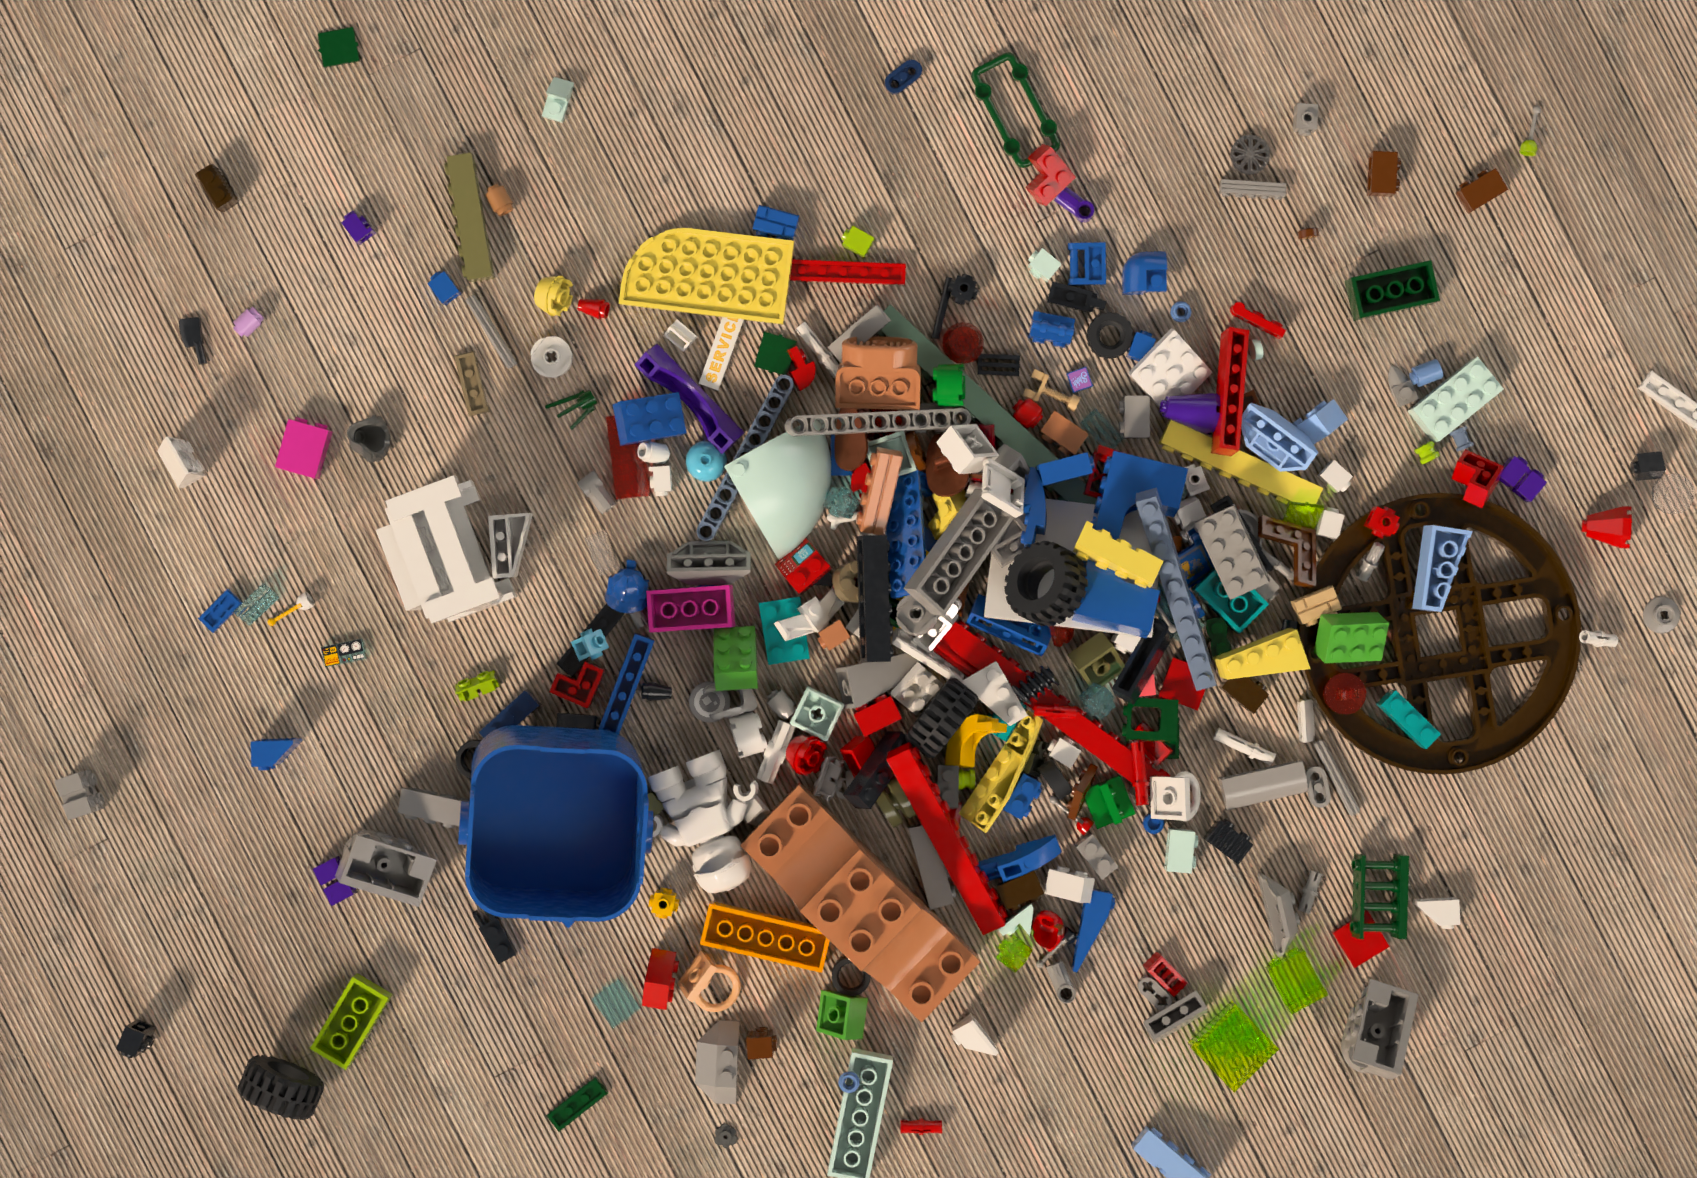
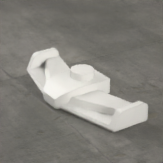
[774,586,845,641]

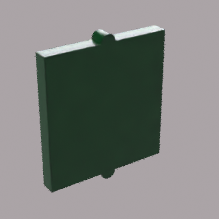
[317,27,360,68]
[754,332,797,375]

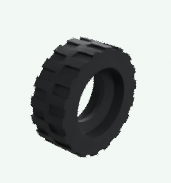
[1086,312,1134,359]

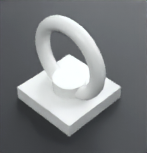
[1150,771,1201,821]

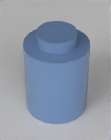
[1409,359,1443,387]

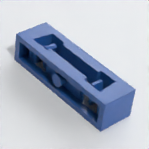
[965,594,1055,657]

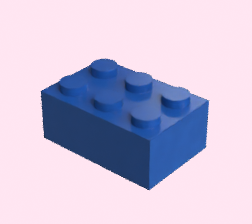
[613,392,687,446]

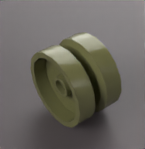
[877,775,916,828]

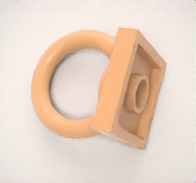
[677,950,741,1012]

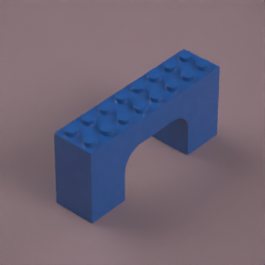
[1072,451,1188,638]

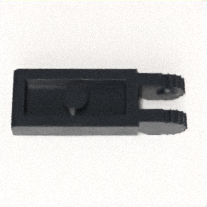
[472,911,518,965]

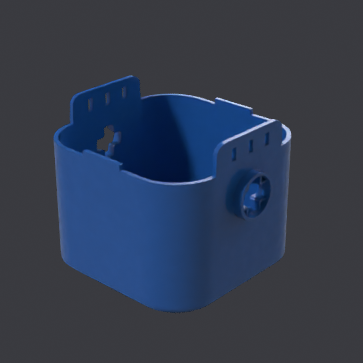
[458,725,653,922]

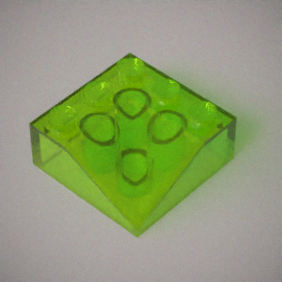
[1188,1000,1279,1092]

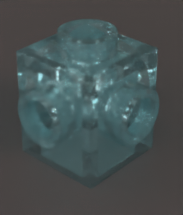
[823,486,861,519]
[1079,683,1116,719]

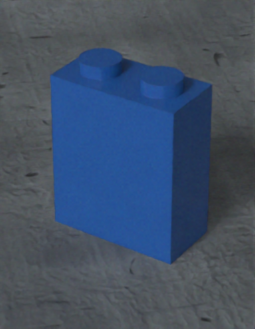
[1035,452,1095,486]

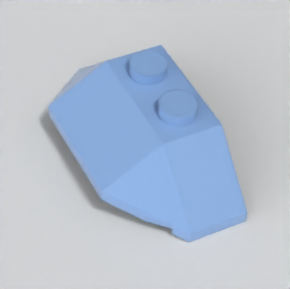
[1241,403,1318,472]

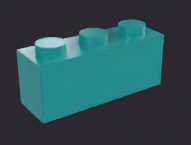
[1376,689,1441,749]

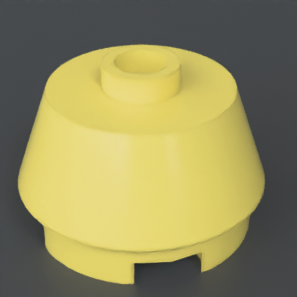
[534,276,573,316]

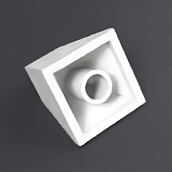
[951,1013,999,1056]

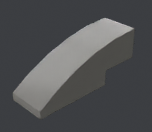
[828,305,891,363]

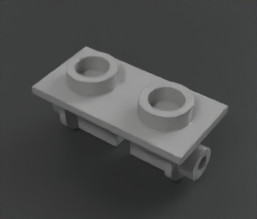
[813,756,844,801]

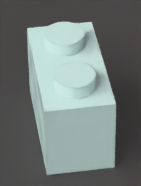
[1164,828,1198,874]

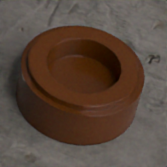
[1297,227,1319,240]

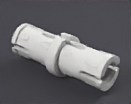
[1579,630,1618,647]

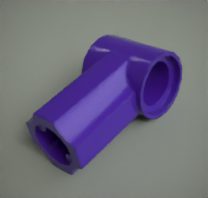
[1054,187,1094,223]

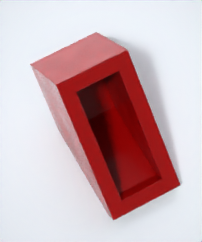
[840,736,875,778]

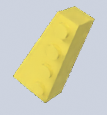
[1073,521,1163,588]
[1213,628,1310,680]

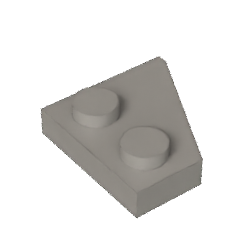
[990,516,1036,568]

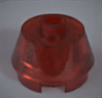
[942,322,984,364]

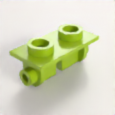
[455,670,500,702]

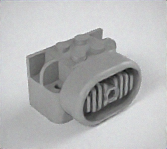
[335,830,437,907]
[1341,979,1419,1080]

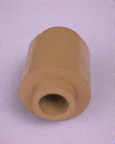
[485,184,514,217]

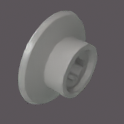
[1643,596,1680,634]

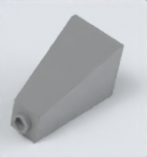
[835,653,922,709]

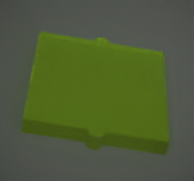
[1282,502,1324,529]

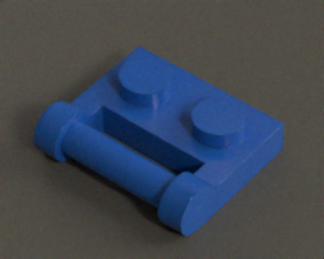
[1068,242,1106,286]

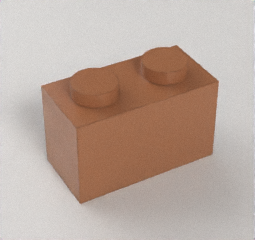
[1039,410,1089,456]
[817,619,851,651]

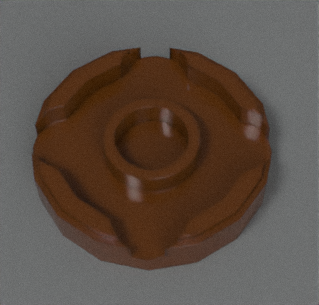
[905,431,927,471]

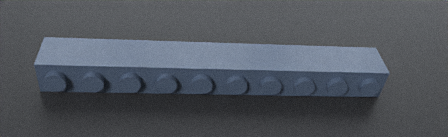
[1136,488,1217,691]

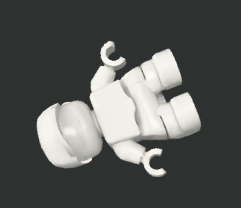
[648,749,759,893]

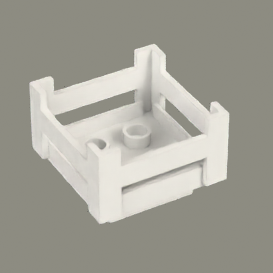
[376,475,517,623]

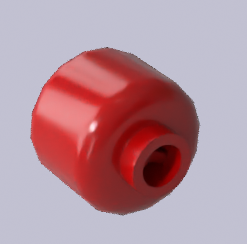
[1012,398,1043,429]

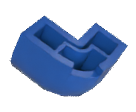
[1122,251,1167,295]

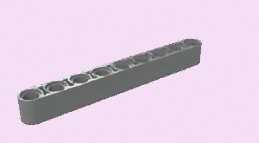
[785,408,971,436]

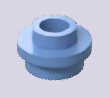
[1170,301,1191,322]
[839,1071,859,1093]

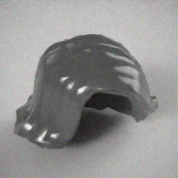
[347,415,391,463]

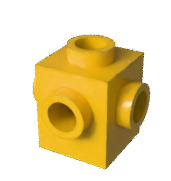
[648,887,679,919]

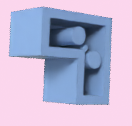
[1292,399,1348,445]

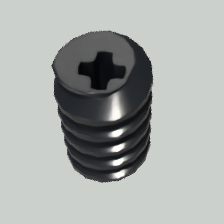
[1012,666,1060,707]

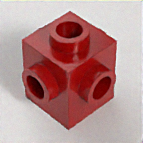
[1364,506,1400,538]

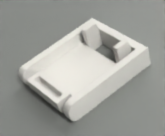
[981,458,1025,518]

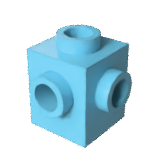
[571,629,609,661]

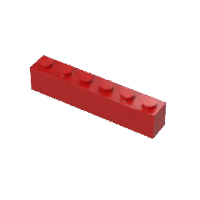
[1211,327,1249,457]

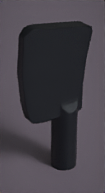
[179,317,207,365]

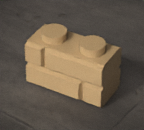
[1290,586,1341,627]

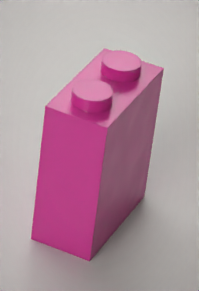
[275,417,333,479]

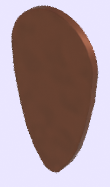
[835,408,868,471]
[926,434,969,497]

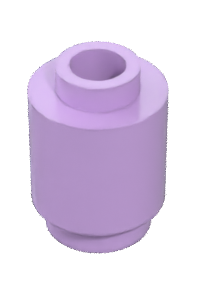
[233,306,264,337]

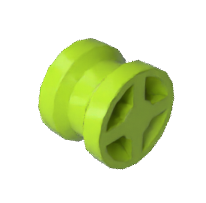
[1414,441,1440,465]
[959,769,975,790]

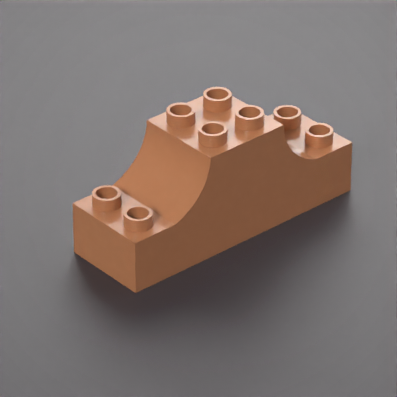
[740,782,980,1023]

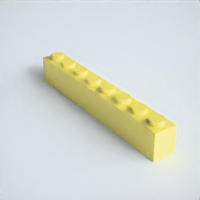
[1158,420,1323,513]

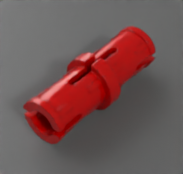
[1033,703,1077,720]
[900,1118,942,1135]

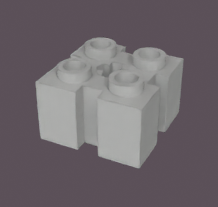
[54,769,104,820]

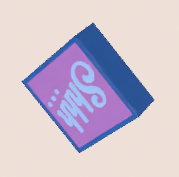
[1066,367,1093,393]

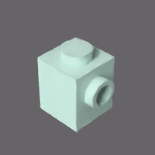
[1028,248,1061,282]

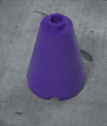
[1159,393,1220,435]

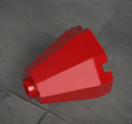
[1582,506,1632,549]

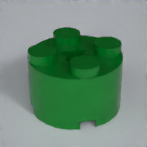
[933,364,966,407]

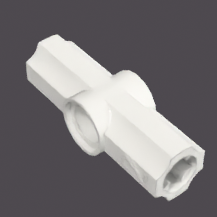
[756,720,795,784]

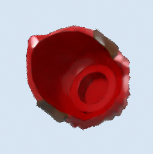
[1031,910,1065,952]

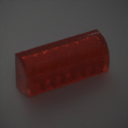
[606,416,651,500]

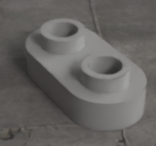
[1305,766,1331,808]

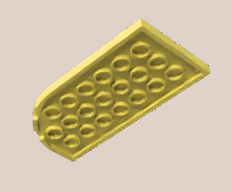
[619,228,795,325]

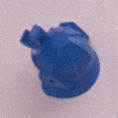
[605,560,650,613]

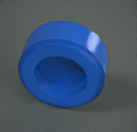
[1143,813,1164,834]

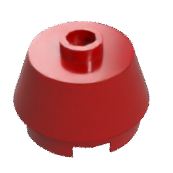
[786,735,827,776]

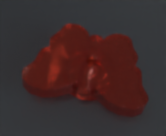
[1049,626,1074,647]

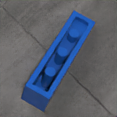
[1071,888,1115,972]

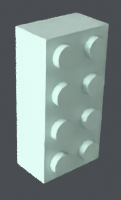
[1408,357,1504,443]

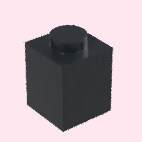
[1630,451,1666,481]

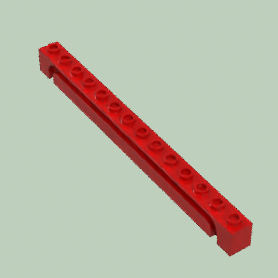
[940,620,1171,796]

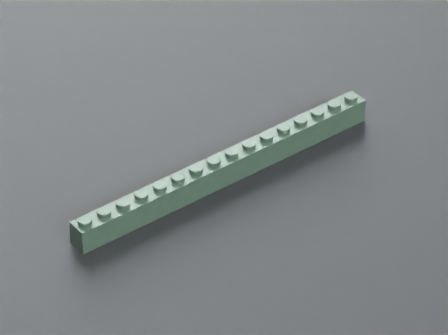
[877,305,1097,505]

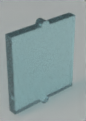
[591,979,641,1028]

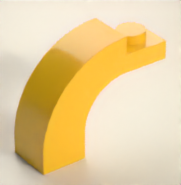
[945,714,1007,768]

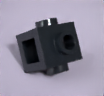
[948,274,979,305]

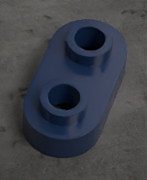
[885,60,922,95]

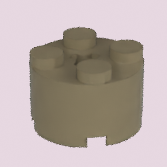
[832,561,858,604]

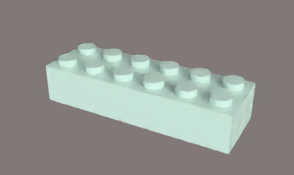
[827,1048,893,1178]

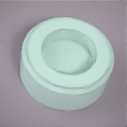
[1249,339,1264,360]

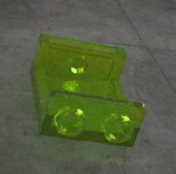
[1265,947,1328,1014]

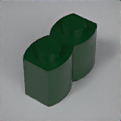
[1203,617,1232,660]

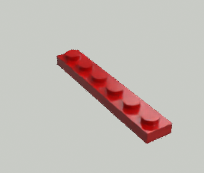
[790,259,906,285]

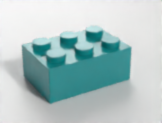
[1192,567,1269,634]
[759,597,810,665]

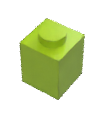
[841,226,874,258]

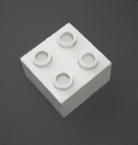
[936,424,999,474]

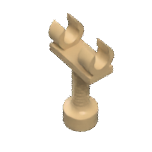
[1022,369,1081,412]

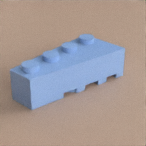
[1131,1126,1211,1178]

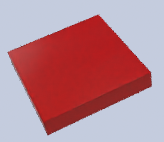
[1158,657,1206,711]
[1332,911,1390,968]

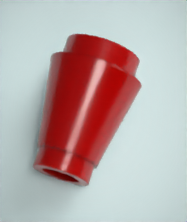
[577,299,610,320]

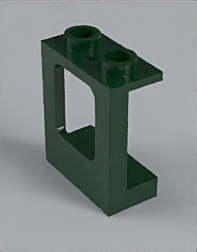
[1122,698,1179,745]

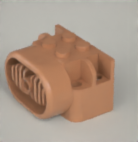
[835,336,921,410]

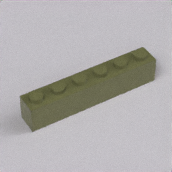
[444,152,495,283]

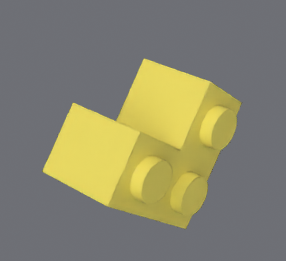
[928,489,968,540]

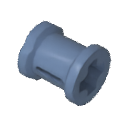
[1449,426,1474,452]

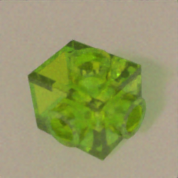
[995,934,1033,972]

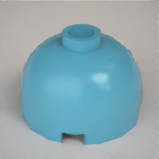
[686,440,727,482]

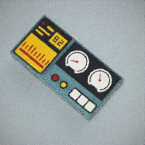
[321,638,367,668]

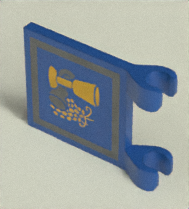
[1178,528,1214,588]

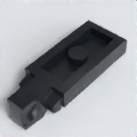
[1047,282,1107,313]

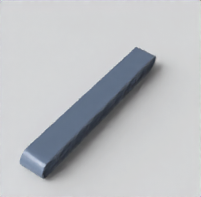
[696,375,794,541]

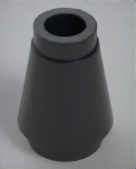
[641,681,672,702]

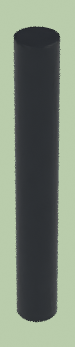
[931,277,953,340]

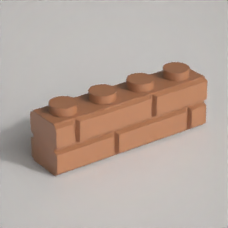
[856,447,903,535]

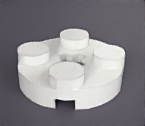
[531,336,573,378]

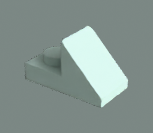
[542,77,574,123]
[998,902,1034,936]

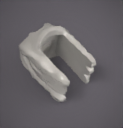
[702,683,758,720]

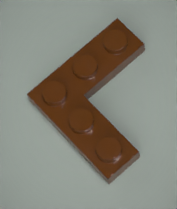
[1258,515,1316,589]

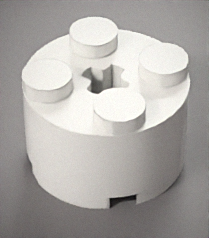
[728,711,768,758]

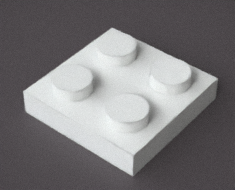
[890,662,943,715]

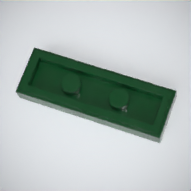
[546,1076,608,1132]

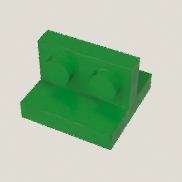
[1085,775,1136,829]

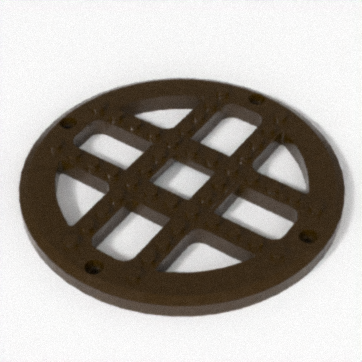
[1298,493,1581,775]

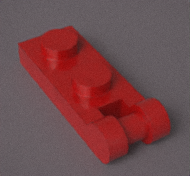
[1230,302,1286,339]

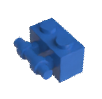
[1028,311,1075,348]

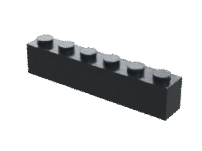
[856,535,893,663]

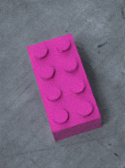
[646,585,735,633]

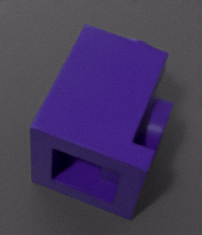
[341,211,376,245]

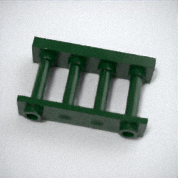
[1350,853,1409,939]

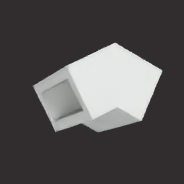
[664,319,697,352]

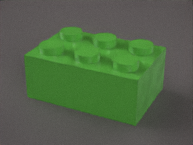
[1314,612,1389,663]
[714,626,758,691]

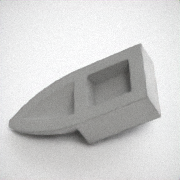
[1388,365,1419,408]

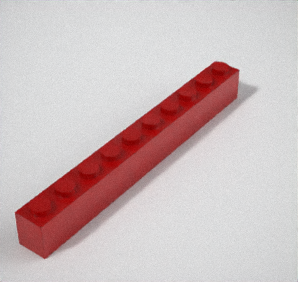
[886,742,1007,935]

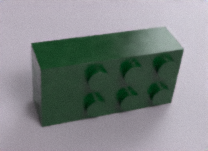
[1345,260,1440,321]

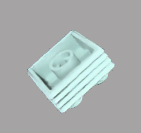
[790,686,844,741]

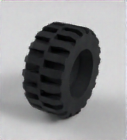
[1004,541,1088,626]
[905,678,979,758]
[238,1055,324,1120]

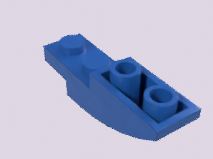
[1021,467,1047,548]
[978,834,1062,882]

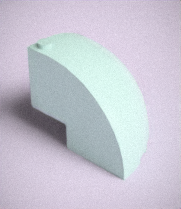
[724,419,831,560]

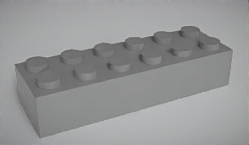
[903,489,1015,616]

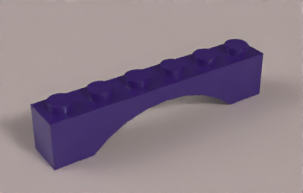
[634,344,745,454]

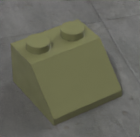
[1068,632,1125,693]

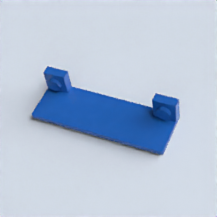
[886,470,932,599]

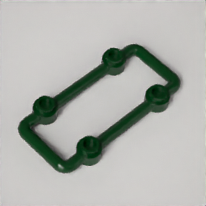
[971,52,1060,168]

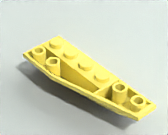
[958,710,1043,833]

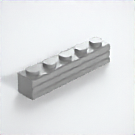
[1219,179,1286,200]

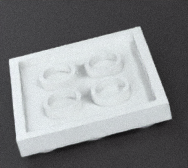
[1128,328,1212,407]

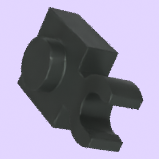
[1022,740,1049,777]

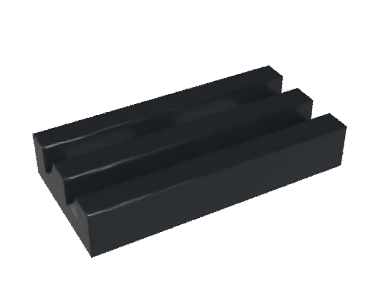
[977,354,1020,377]

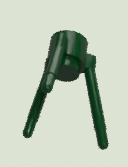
[545,390,598,430]

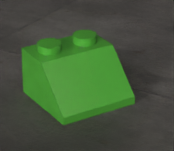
[816,990,868,1040]

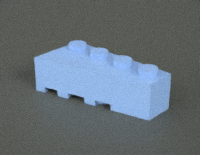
[1412,525,1473,612]

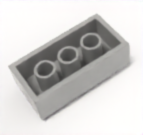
[1194,504,1270,600]

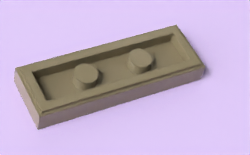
[454,351,490,417]

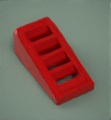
[1143,952,1188,997]

